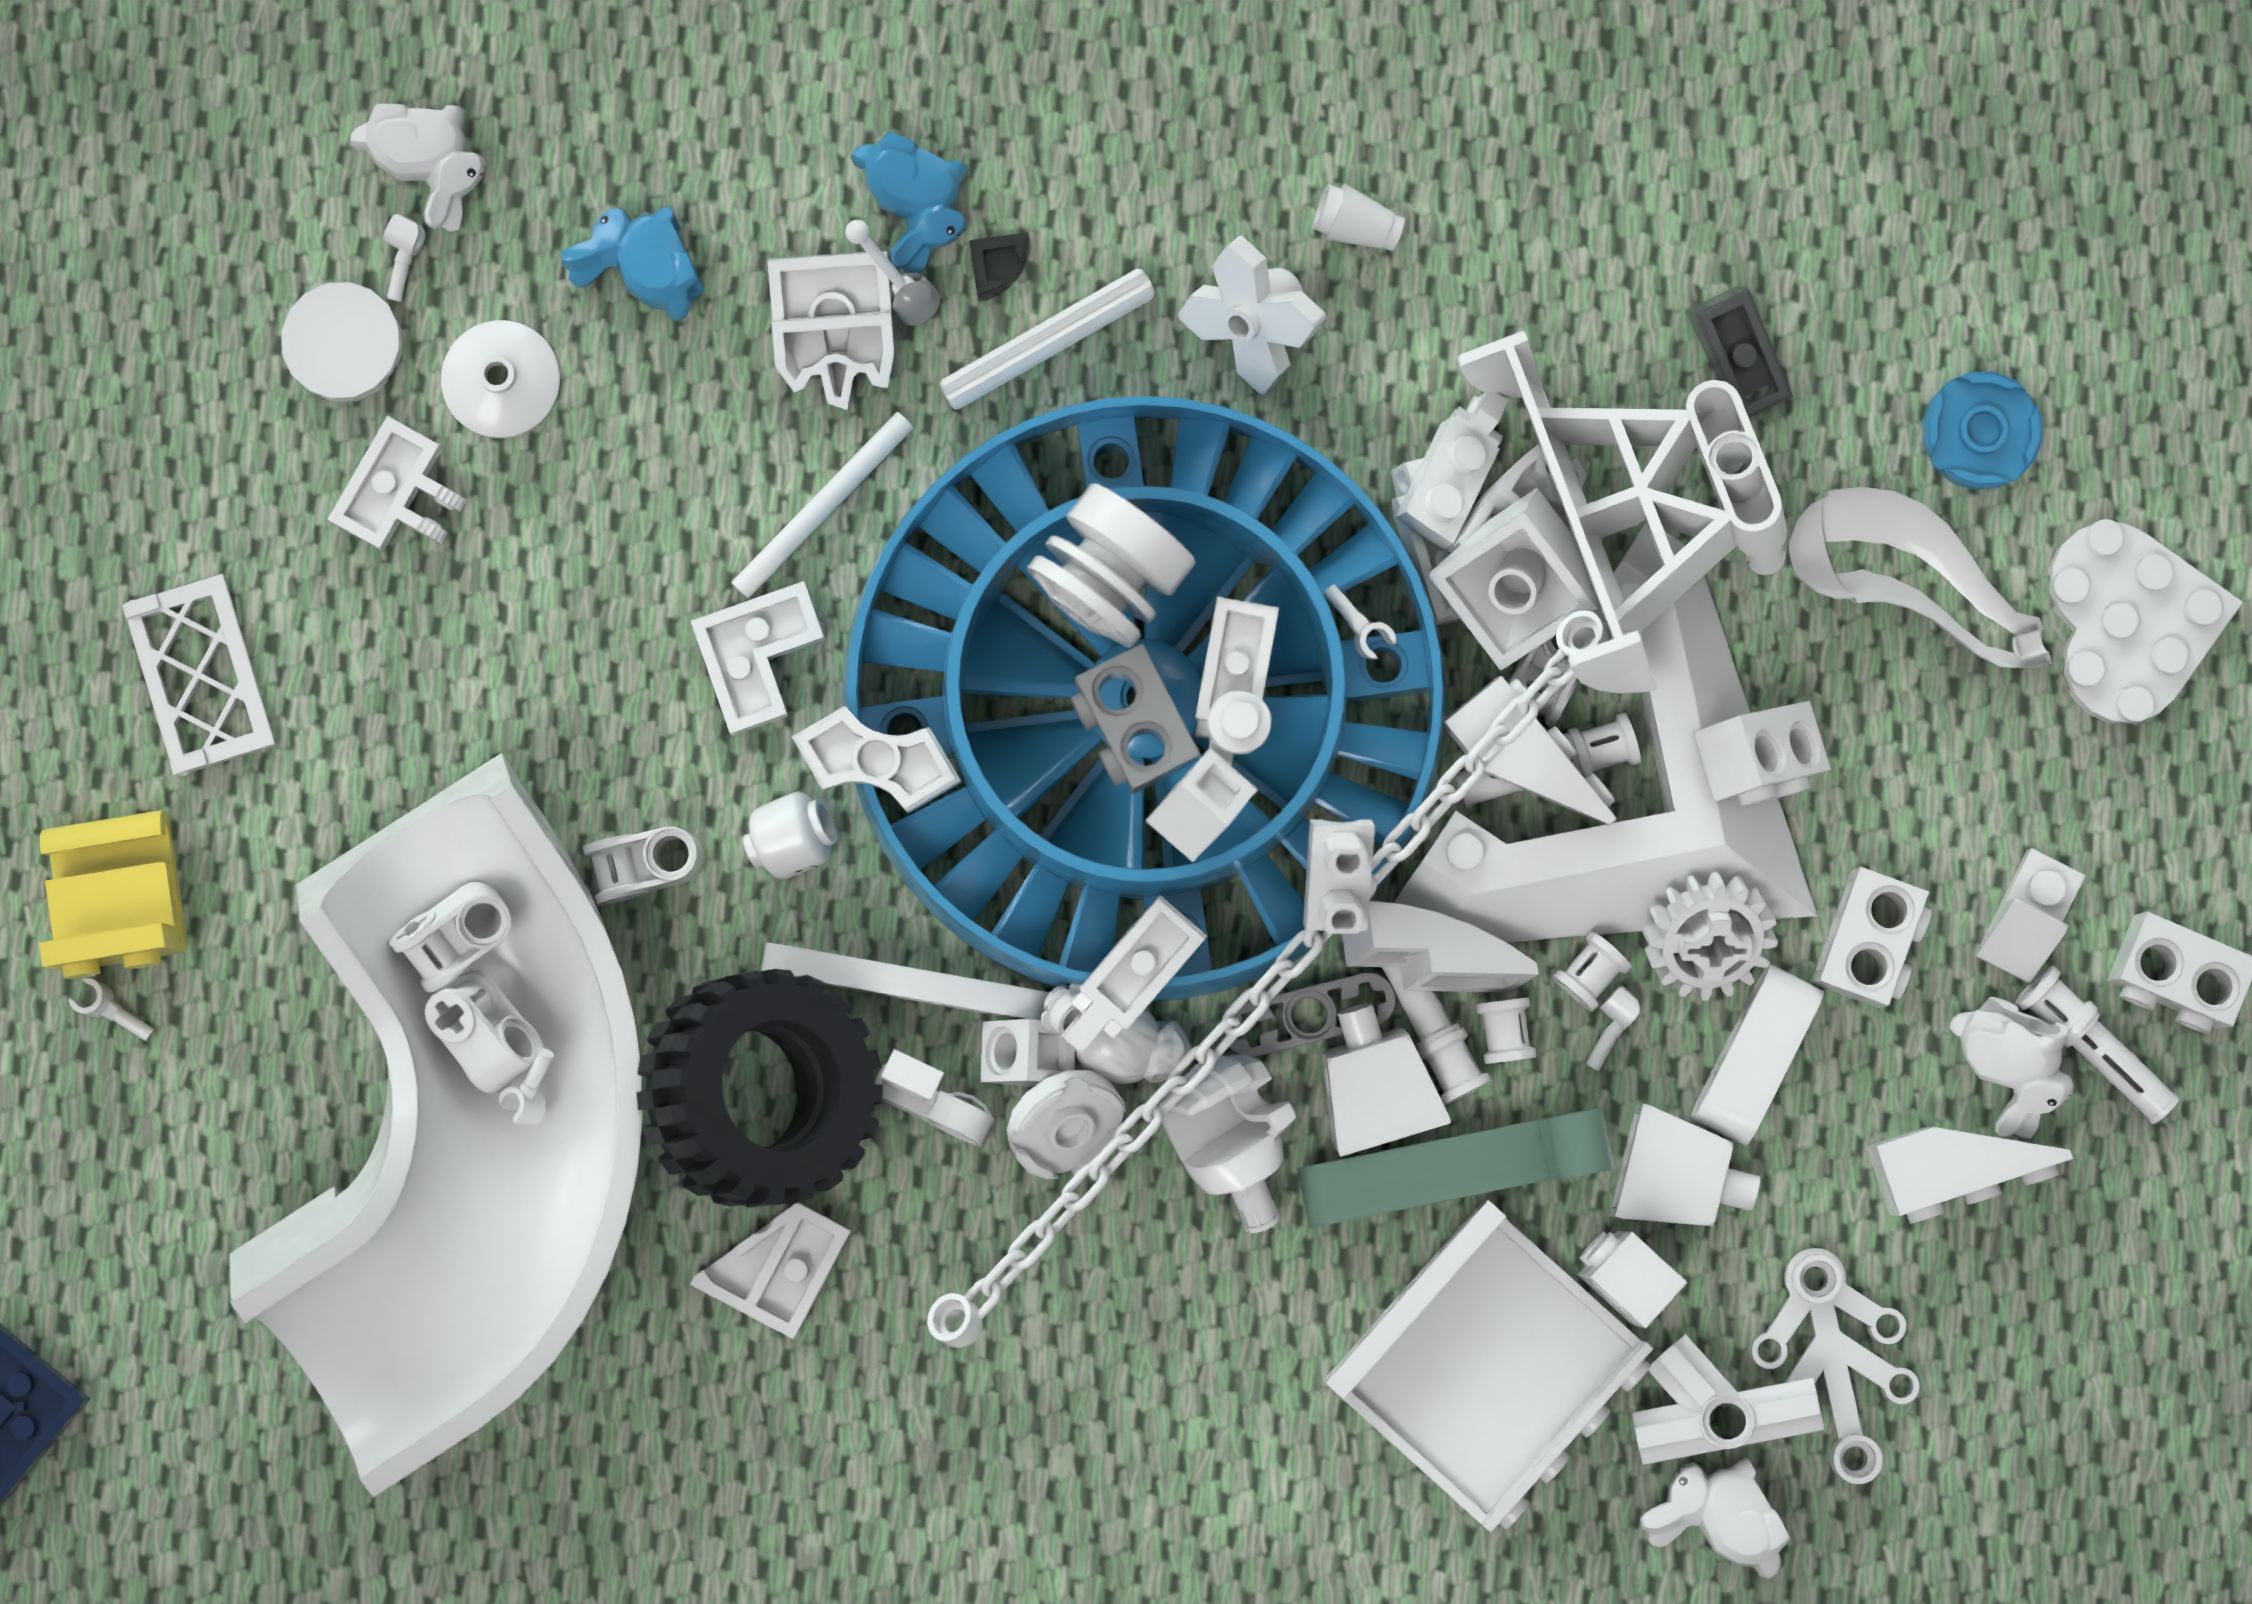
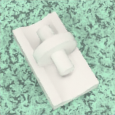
[1303,819,1375,934]

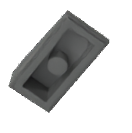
[1685,286,1793,418]

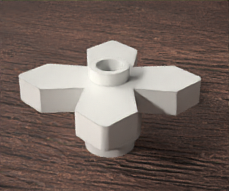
[1178,236,1326,395]

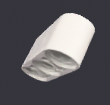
[1690,964,1824,1147]

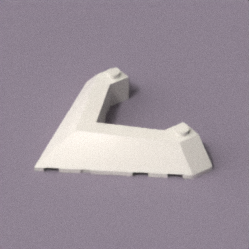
[1393,523,1818,943]

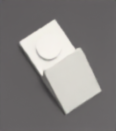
[1975,848,2086,983]

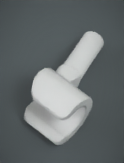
[383,214,426,302]
[1323,584,1396,659]
[69,978,155,1042]
[1586,985,1640,1071]
[499,1048,554,1127]

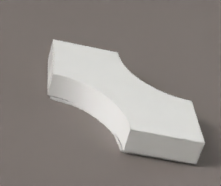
[792,706,962,813]

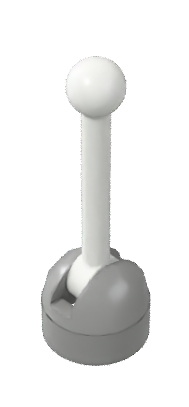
[845,220,940,326]

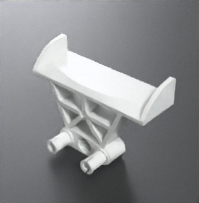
[1457,331,1788,693]

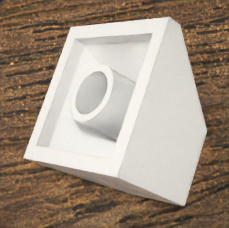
[1428,488,1599,671]

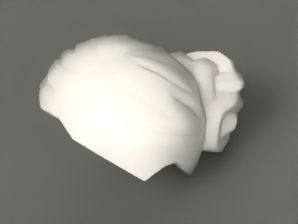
[1075,1008,1191,1084]

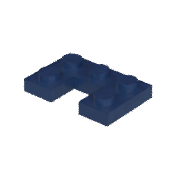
[0,1323,91,1507]

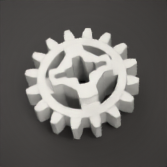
[1643,872,1778,1001]

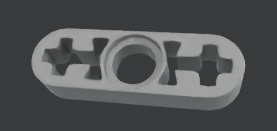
[1223,973,1395,1058]

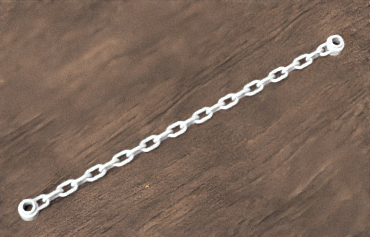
[927,610,1612,1348]

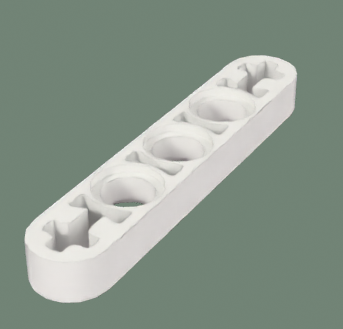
[761,943,1049,1020]

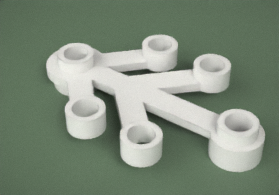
[1749,1248,1920,1484]

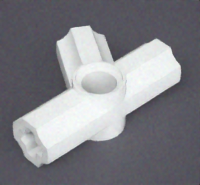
[1632,1334,1825,1465]

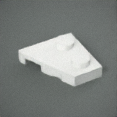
[690,1203,852,1339]

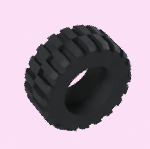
[636,969,883,1208]

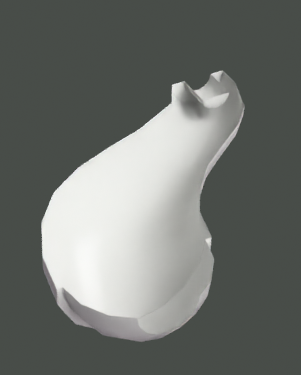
[1789,487,2052,668]

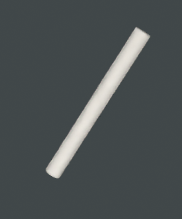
[731,412,914,599]

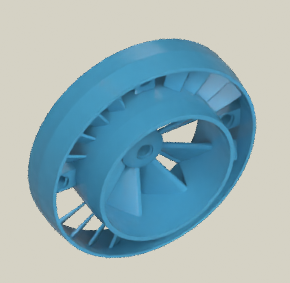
[842,396,1447,1002]

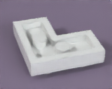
[691,581,825,736]

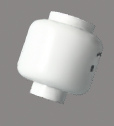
[743,791,838,880]

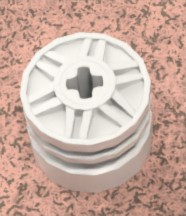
[1026,483,1196,648]

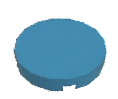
[1922,371,2043,490]

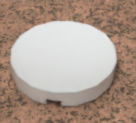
[281,282,403,402]
[1007,1070,1126,1179]

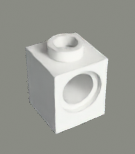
[1146,748,1257,862]
[981,1019,1075,1086]

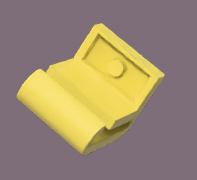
[39,810,187,979]

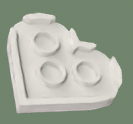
[2048,519,2243,724]

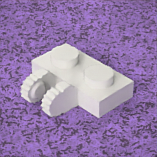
[328,416,466,552]

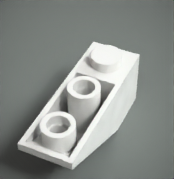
[1443,676,1617,824]
[1866,1127,2073,1224]

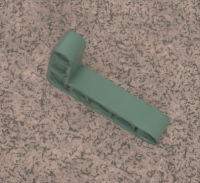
[1297,1107,1615,1228]

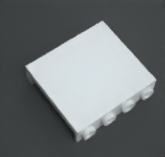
[1323,1200,1653,1533]

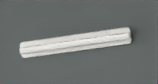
[940,269,1155,409]

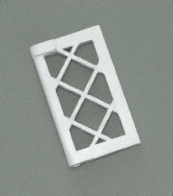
[122,574,276,777]

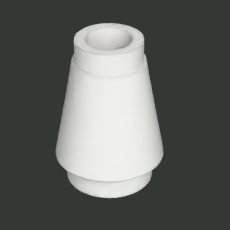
[1312,183,1405,251]

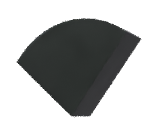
[969,232,1029,302]

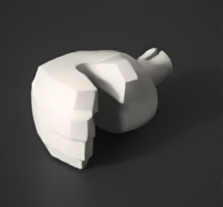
[1159,1053,1297,1233]

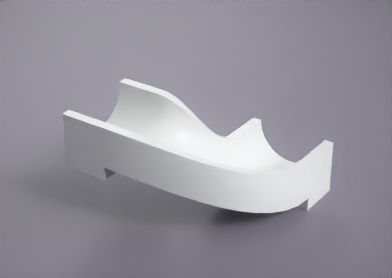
[229,753,642,1498]

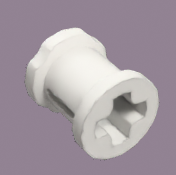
[1551,931,1632,1012]
[1475,997,1537,1064]

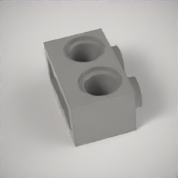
[1070,643,1200,795]

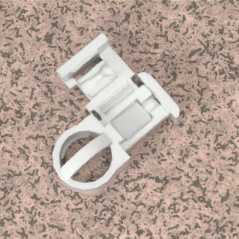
[875,1049,995,1147]

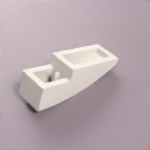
[1342,901,1539,993]

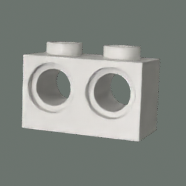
[1693,701,1831,807]
[1811,866,1932,1008]
[2107,912,2252,1034]
[1577,1230,1687,1328]

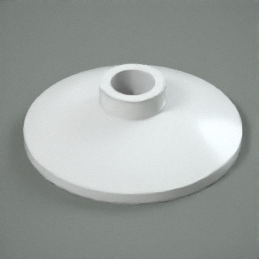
[441,320,560,438]

